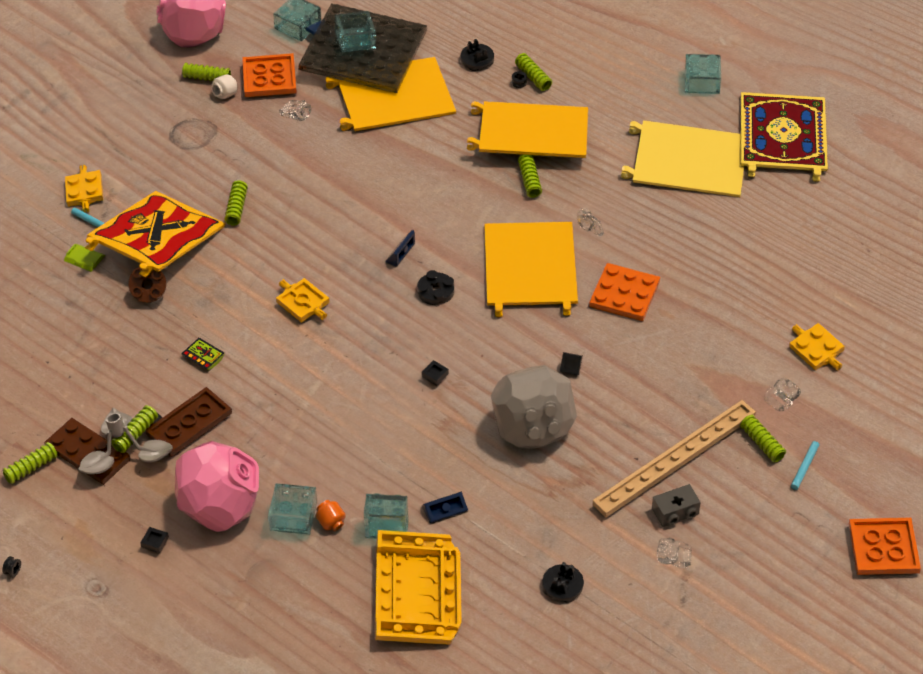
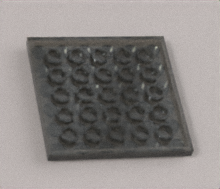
[298,3,427,93]

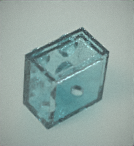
[273,0,322,41]
[335,11,376,52]
[685,54,721,94]
[268,483,317,535]
[364,493,409,539]

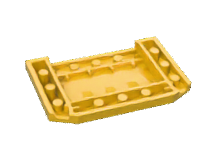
[375,530,462,645]

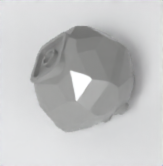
[491,365,577,449]

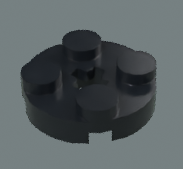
[417,270,455,305]

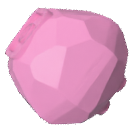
[156,0,226,47]
[175,441,259,532]

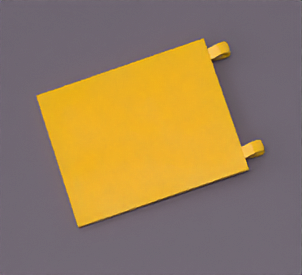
[325,57,456,131]
[467,101,588,158]
[485,222,578,317]

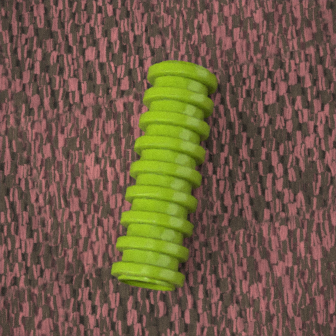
[515,53,552,91]
[182,62,231,81]
[518,155,542,198]
[224,180,248,226]
[111,405,158,453]
[740,415,786,463]
[3,442,57,484]

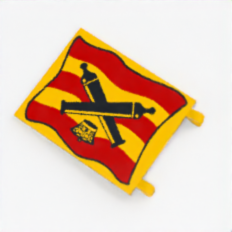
[85,191,226,277]

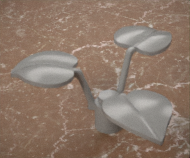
[78,408,173,474]

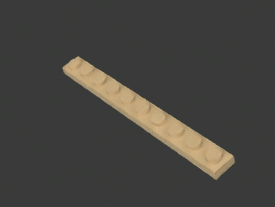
[593,400,756,517]

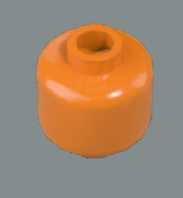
[315,500,346,531]

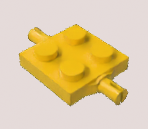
[65,165,104,213]
[276,278,330,323]
[789,323,845,371]

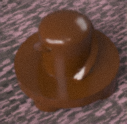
[128,267,167,303]

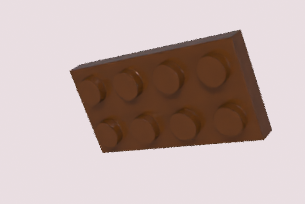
[146,387,232,457]
[44,418,131,485]

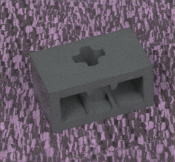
[652,484,701,527]

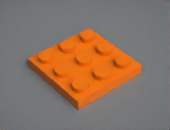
[242,53,297,97]
[589,263,660,321]
[849,517,921,575]

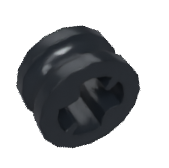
[512,71,527,88]
[2,556,21,577]

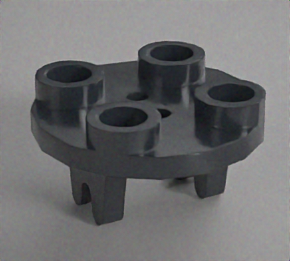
[460,39,494,71]
[542,562,584,603]

